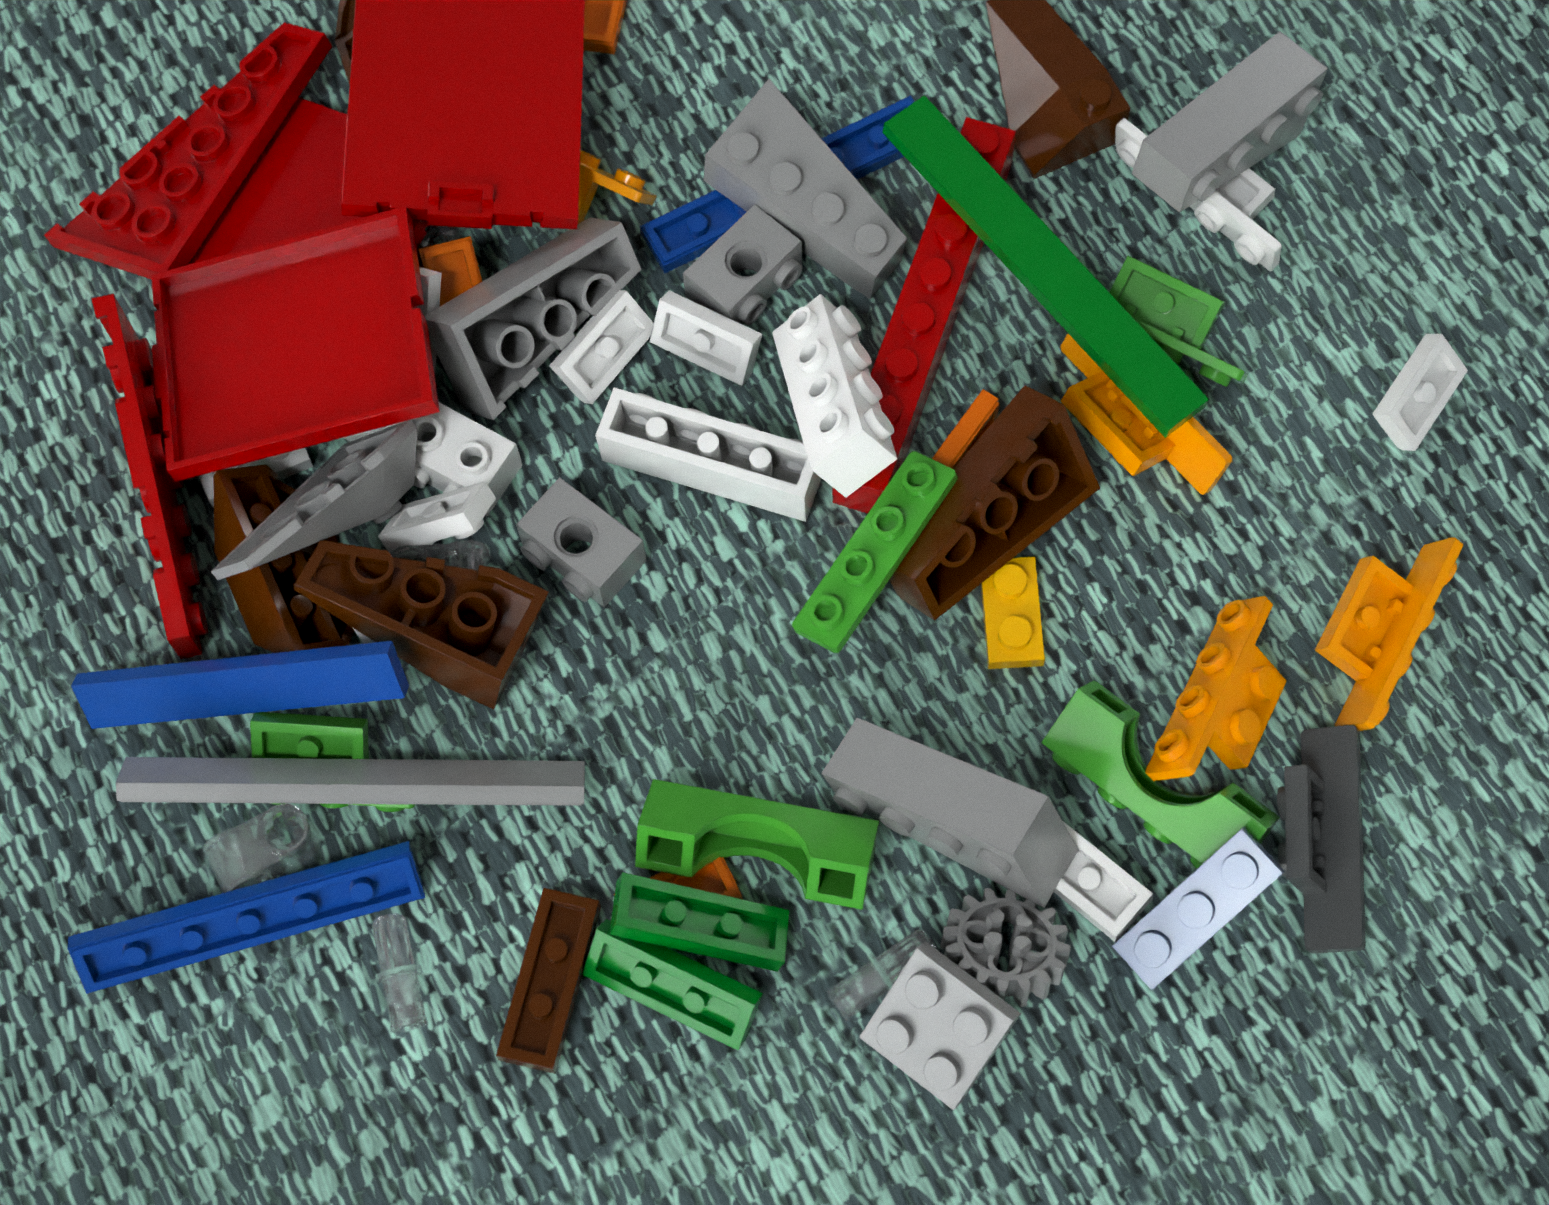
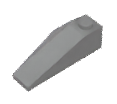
[211,420,417,580]

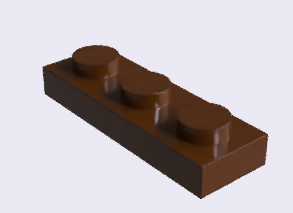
[496,888,601,1074]

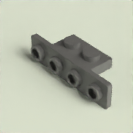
[1277,725,1366,954]

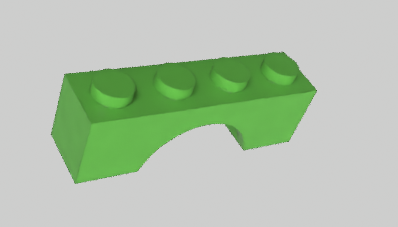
[1041,680,1280,869]
[635,779,879,910]

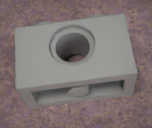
[683,204,803,325]
[516,477,647,608]

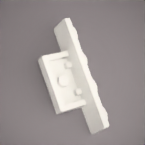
[1115,118,1282,271]

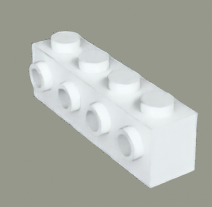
[772,294,898,498]
[595,388,822,522]
[343,402,522,516]

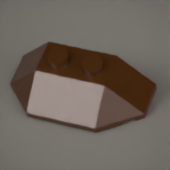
[213,465,355,653]

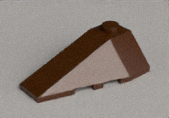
[985,0,1130,179]
[294,540,549,710]

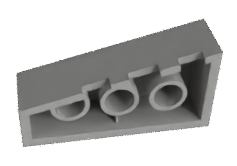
[1132,31,1328,213]
[703,79,907,299]
[424,217,641,420]
[821,718,1078,908]

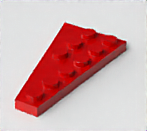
[44,22,332,279]
[91,294,208,659]

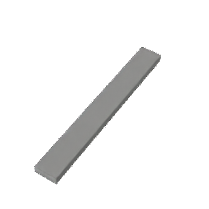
[116,757,585,806]

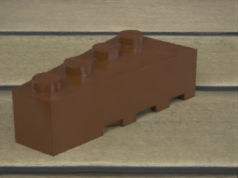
[889,385,1100,621]

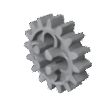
[940,888,1071,1007]

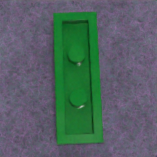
[609,872,789,972]
[582,918,763,1051]

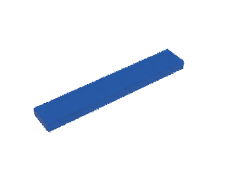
[640,95,915,274]
[71,641,409,729]
[67,841,425,994]

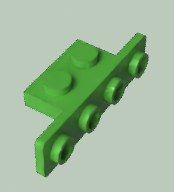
[1109,256,1248,387]
[792,451,958,653]
[250,712,416,812]

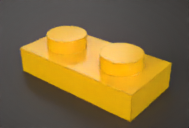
[981,557,1045,669]

